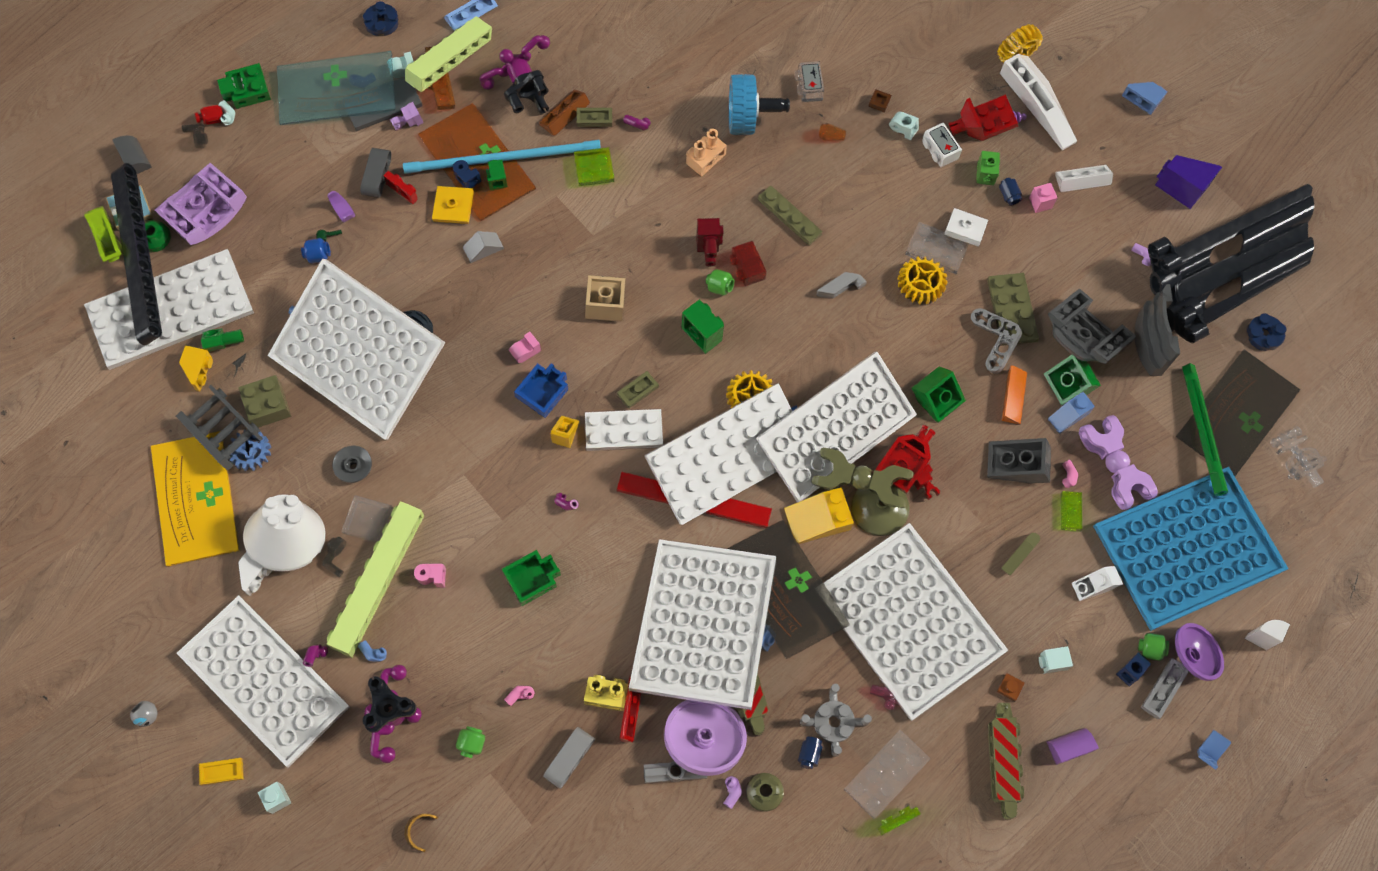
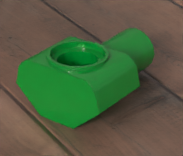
[201,328,244,352]

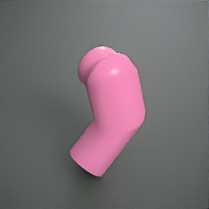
[504,686,535,706]

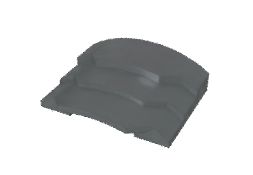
[1134,284,1180,376]
[1048,289,1137,364]

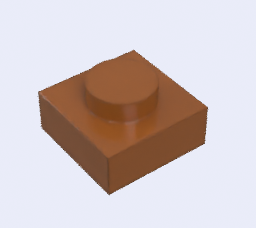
[997,673,1025,702]

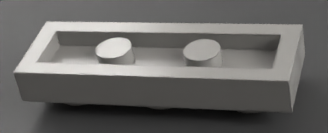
[1141,658,1189,720]

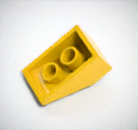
[784,487,854,545]

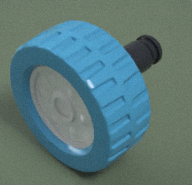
[729,74,790,135]

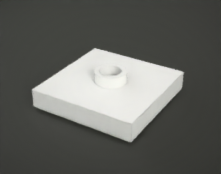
[944,208,988,247]

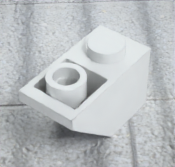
[238,551,272,596]
[1072,566,1123,601]

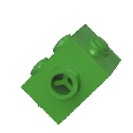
[976,151,1000,185]

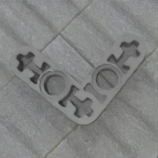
[971,308,1022,374]

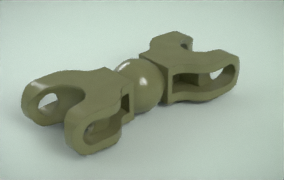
[811,447,914,509]

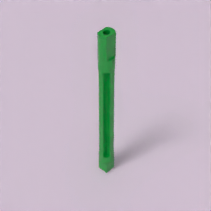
[1182,363,1228,496]

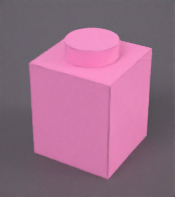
[1029,183,1057,213]

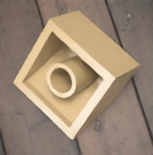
[585,275,625,321]

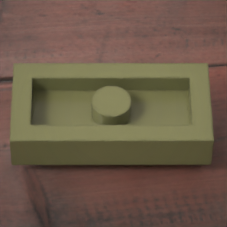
[577,108,612,127]
[617,371,659,409]

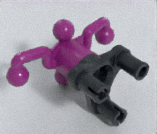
[479,35,550,114]
[363,665,422,763]

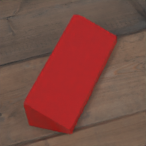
[620,677,641,742]

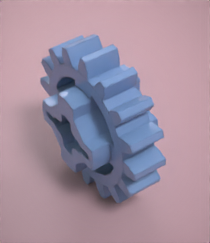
[227,429,271,471]

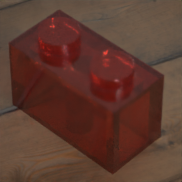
[730,241,767,286]

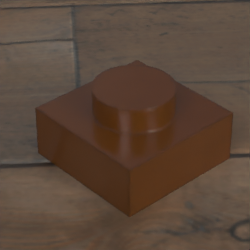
[868,89,892,113]

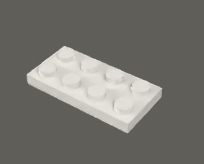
[585,409,663,451]

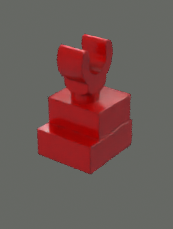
[914,464,940,500]

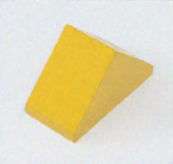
[550,416,579,448]

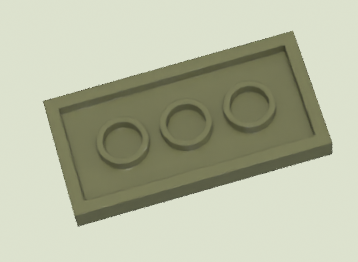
[987,273,1039,346]

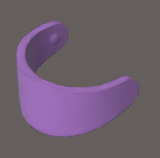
[327,191,355,222]

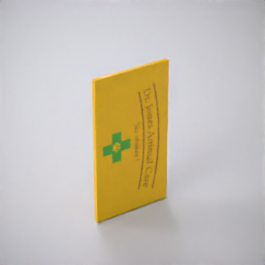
[151,431,239,567]

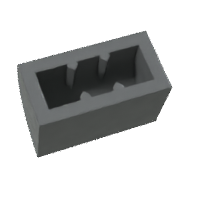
[112,135,152,174]

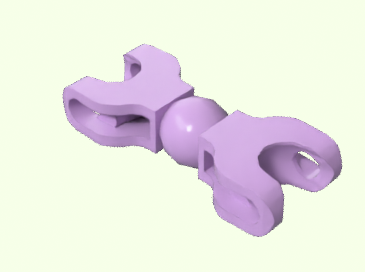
[1079,415,1158,510]

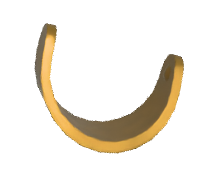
[404,814,438,852]

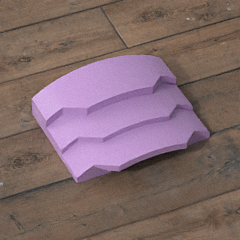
[155,163,247,245]

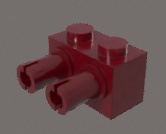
[696,218,724,267]

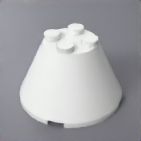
[243,495,325,571]

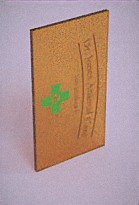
[418,103,536,221]

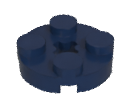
[363,1,399,36]
[1246,313,1287,351]

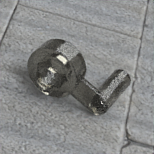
[182,124,208,149]
[322,536,347,578]

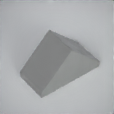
[463,231,504,263]

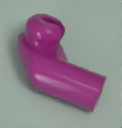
[303,644,328,667]

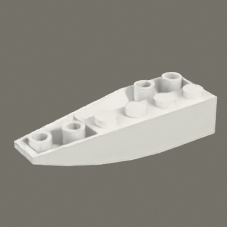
[1000,54,1077,150]

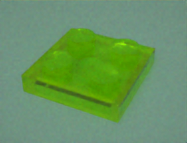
[574,147,614,186]

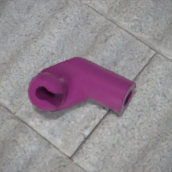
[623,115,651,130]
[554,493,579,511]

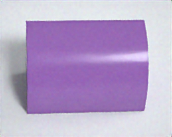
[1046,728,1099,765]

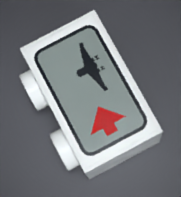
[922,123,962,167]

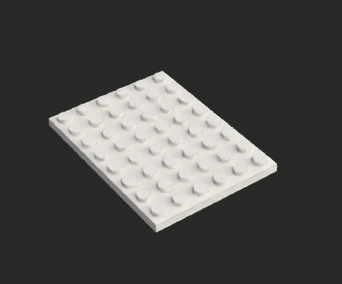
[268,259,445,440]
[815,523,1008,721]
[629,539,776,710]

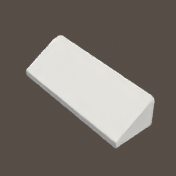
[1055,165,1113,192]

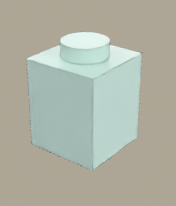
[1039,646,1073,674]
[258,782,291,814]

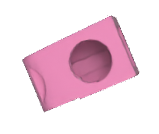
[509,332,541,363]
[414,564,446,588]

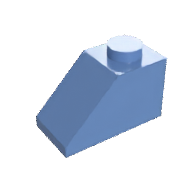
[1122,82,1168,115]
[1048,392,1095,434]

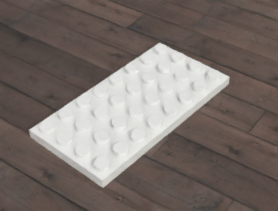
[84,249,254,370]
[756,352,917,502]
[645,383,792,525]
[177,596,350,768]

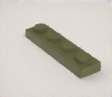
[758,186,823,246]

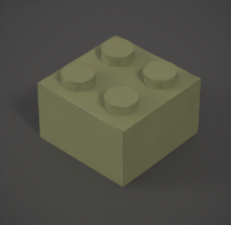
[238,375,292,428]

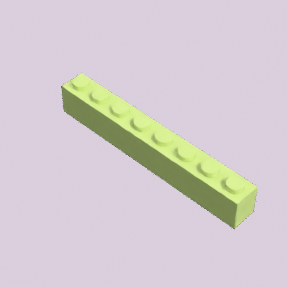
[327,501,424,658]

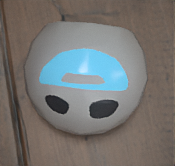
[130,701,158,727]

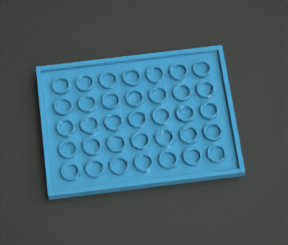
[1093,467,1289,631]

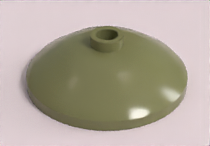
[851,485,910,536]

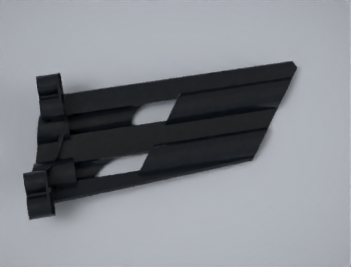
[1148,184,1314,343]

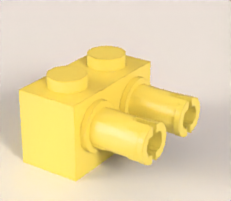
[584,675,628,712]

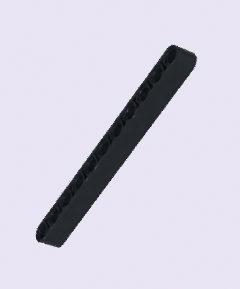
[111,163,162,345]

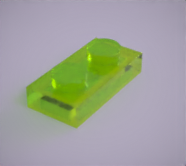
[1061,491,1082,531]
[878,806,921,836]

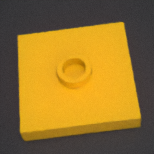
[432,186,474,224]

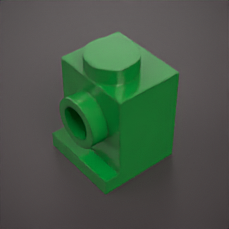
[486,160,508,190]

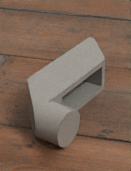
[816,272,867,299]

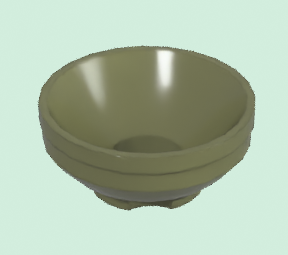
[746,773,784,812]

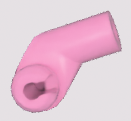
[1062,460,1078,488]

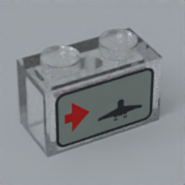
[795,61,824,102]

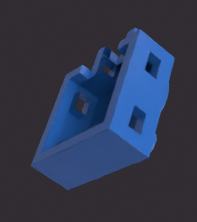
[514,363,568,418]

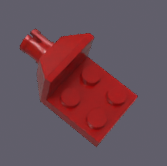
[948,94,1018,141]
[875,425,936,494]

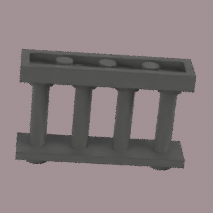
[176,385,263,471]

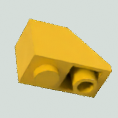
[179,345,213,392]

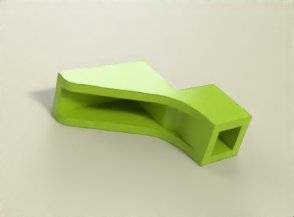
[84,206,122,263]

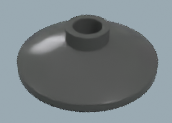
[332,446,372,483]

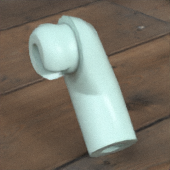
[219,100,236,125]

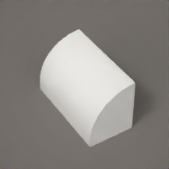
[1245,620,1290,650]

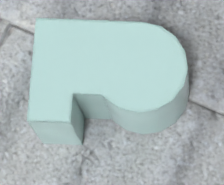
[388,51,414,78]
[889,112,919,140]

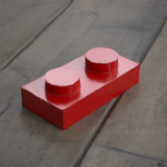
[383,171,418,204]

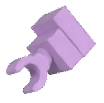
[390,102,424,130]

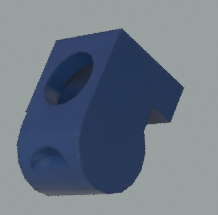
[453,160,482,188]
[1116,652,1151,687]

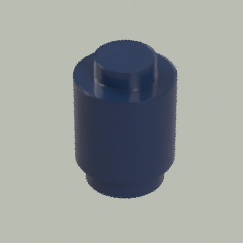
[999,177,1022,206]
[798,736,823,769]

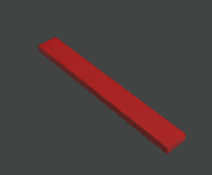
[617,472,772,528]

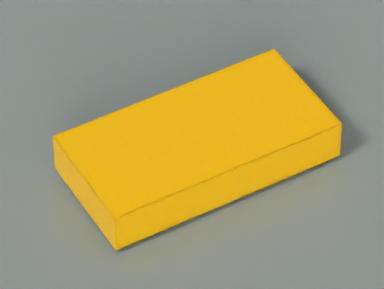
[199,758,244,786]

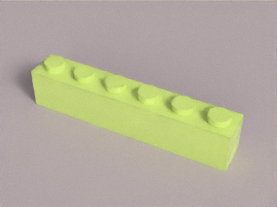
[405,16,492,92]

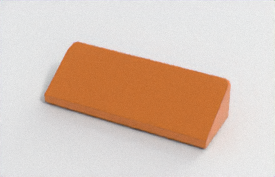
[1001,365,1027,425]

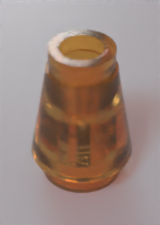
[819,123,846,141]

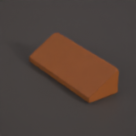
[539,89,590,136]

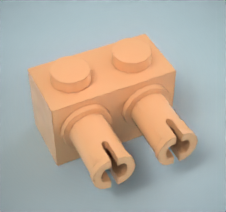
[686,129,727,177]

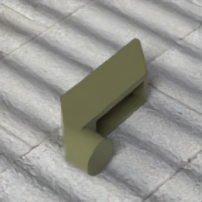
[1001,533,1040,576]

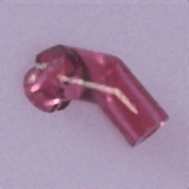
[870,684,897,710]

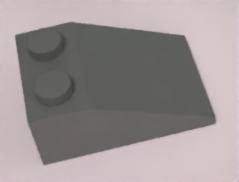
[987,438,1051,483]

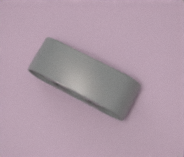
[543,727,595,789]

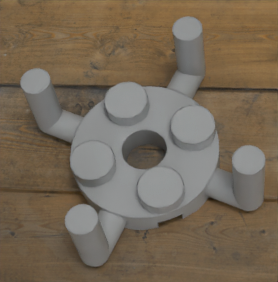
[800,684,872,757]

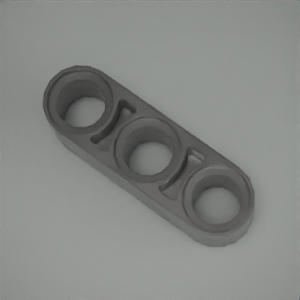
[360,148,392,198]

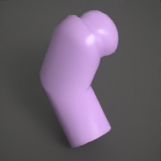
[1131,243,1151,267]
[723,776,742,809]

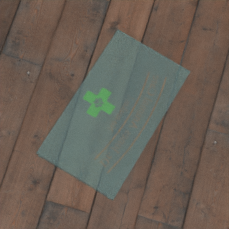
[277,51,396,125]

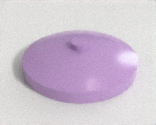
[664,700,747,776]

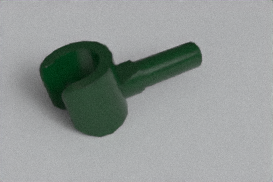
[316,230,342,242]

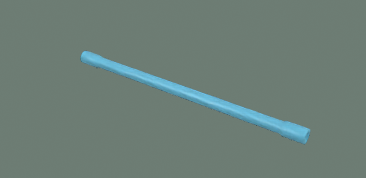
[403,140,601,174]

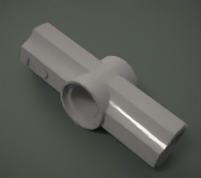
[644,761,707,783]

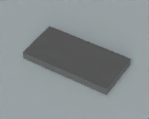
[343,77,422,131]

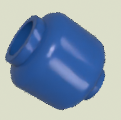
[301,238,331,264]

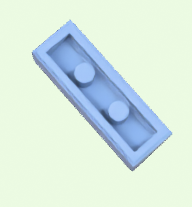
[444,0,498,31]

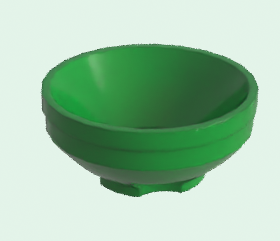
[145,220,171,253]

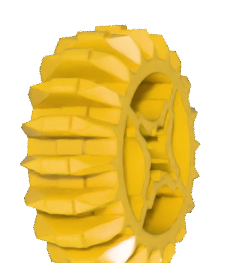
[997,24,1043,63]
[897,256,948,305]
[726,370,773,408]

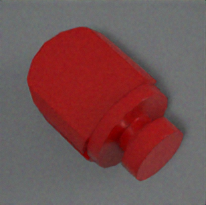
[194,105,223,125]

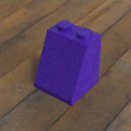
[1155,155,1222,209]

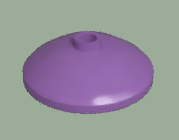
[1175,623,1224,681]

